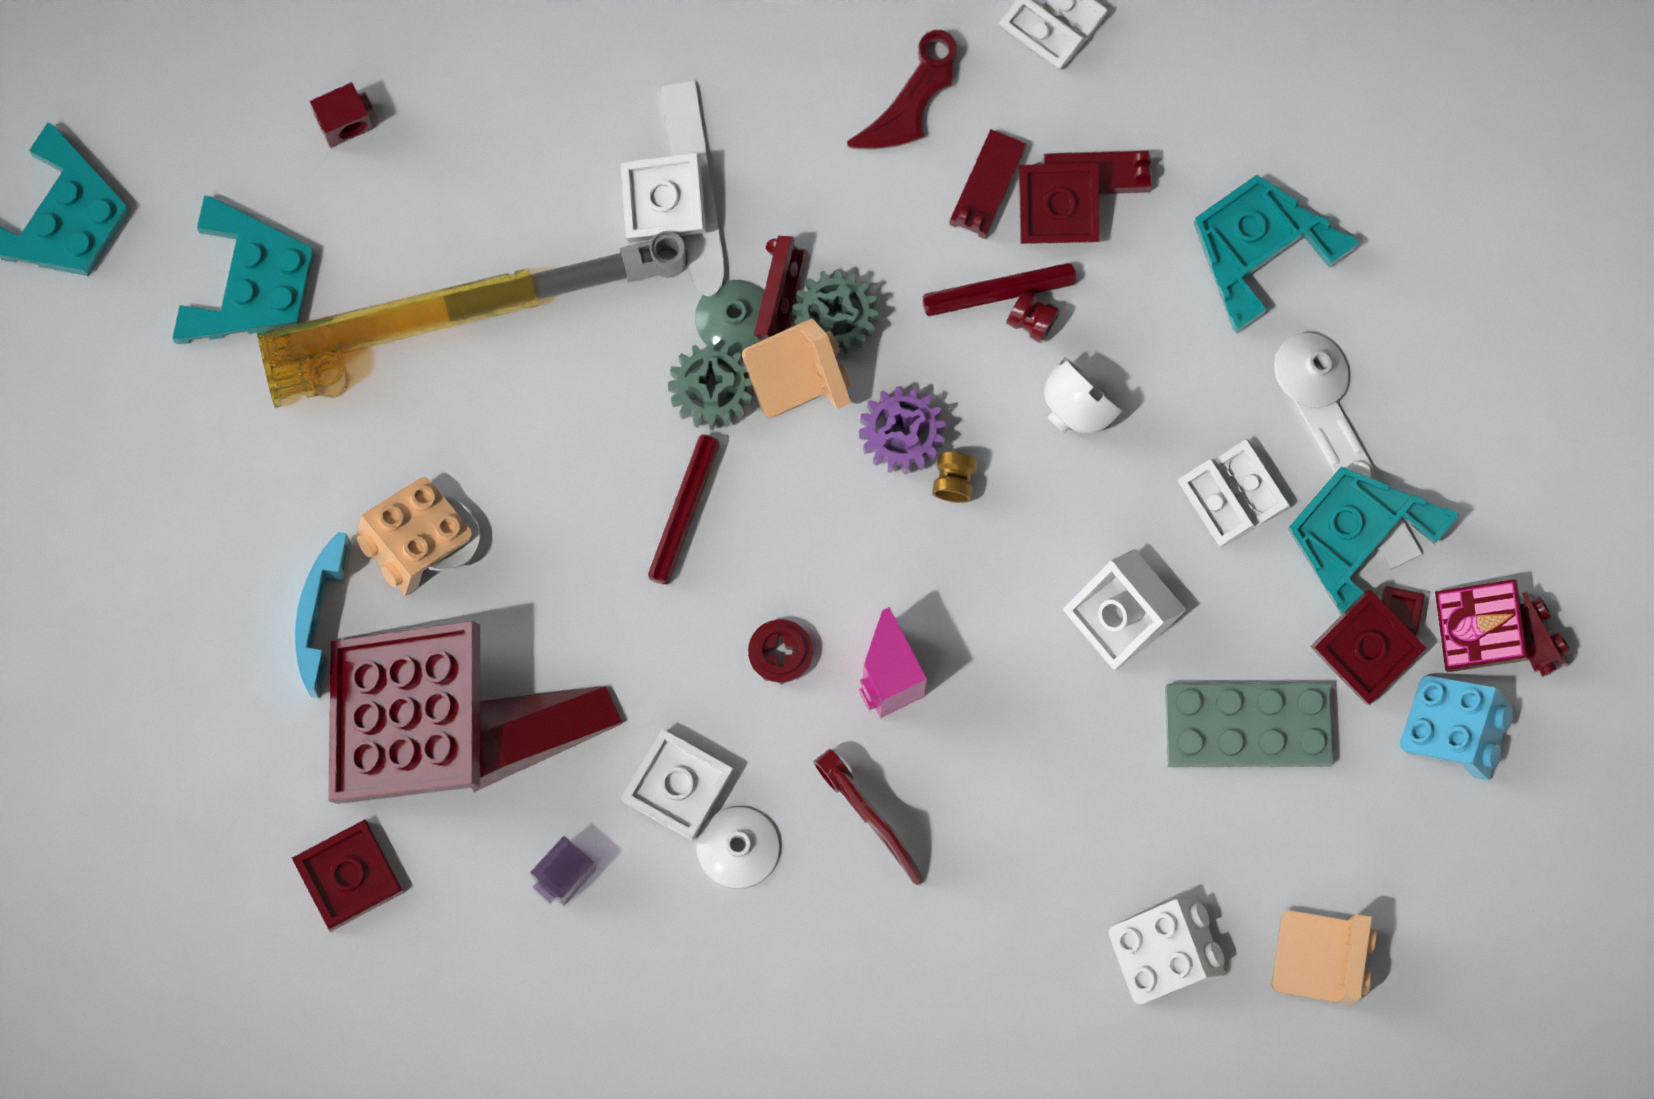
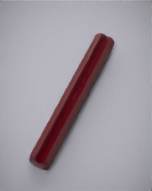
[922,263,1076,316]
[648,434,719,585]

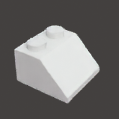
[1062,549,1186,671]

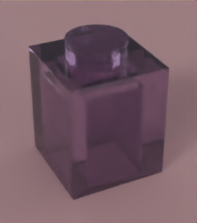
[530,835,597,906]

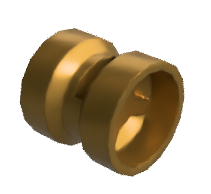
[932,452,978,503]

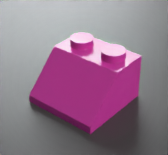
[859,607,927,719]

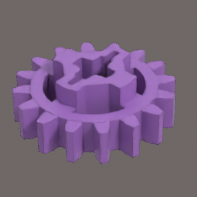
[859,386,946,475]

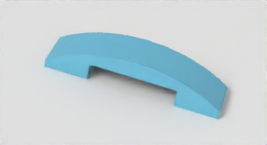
[295,532,351,699]

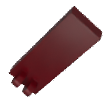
[949,129,1026,239]
[1043,150,1152,194]
[754,236,809,341]

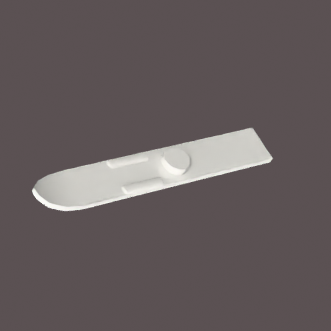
[660,81,724,297]
[1295,402,1422,571]

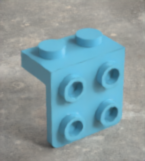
[1400,676,1513,781]

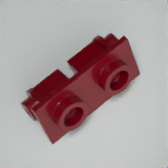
[1521,592,1571,677]

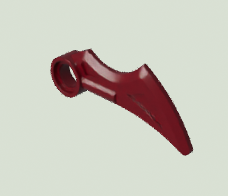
[847,30,957,149]
[813,748,923,885]

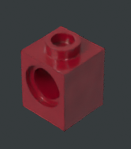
[309,82,375,148]

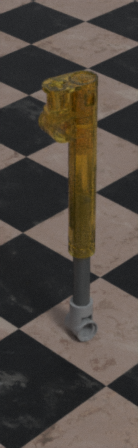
[257,231,686,408]

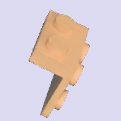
[742,318,851,418]
[356,477,472,596]
[1271,910,1377,1006]

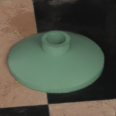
[695,280,764,356]

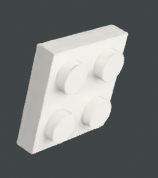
[620,153,706,242]
[620,729,733,841]

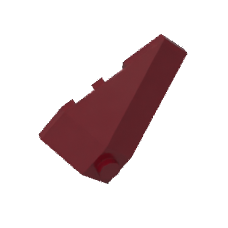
[472,686,623,792]

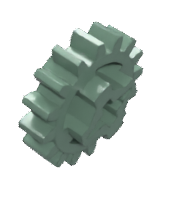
[793,269,879,355]
[668,342,754,430]

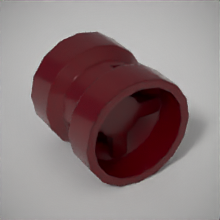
[1006,290,1060,343]

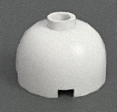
[1044,357,1123,434]

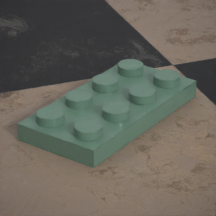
[1165,684,1333,767]

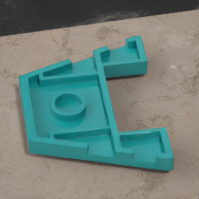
[0,122,130,276]
[1193,174,1359,334]
[172,195,314,344]
[1288,466,1459,615]

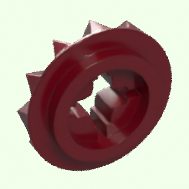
[748,619,813,685]

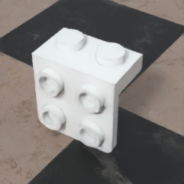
[1109,897,1226,1004]

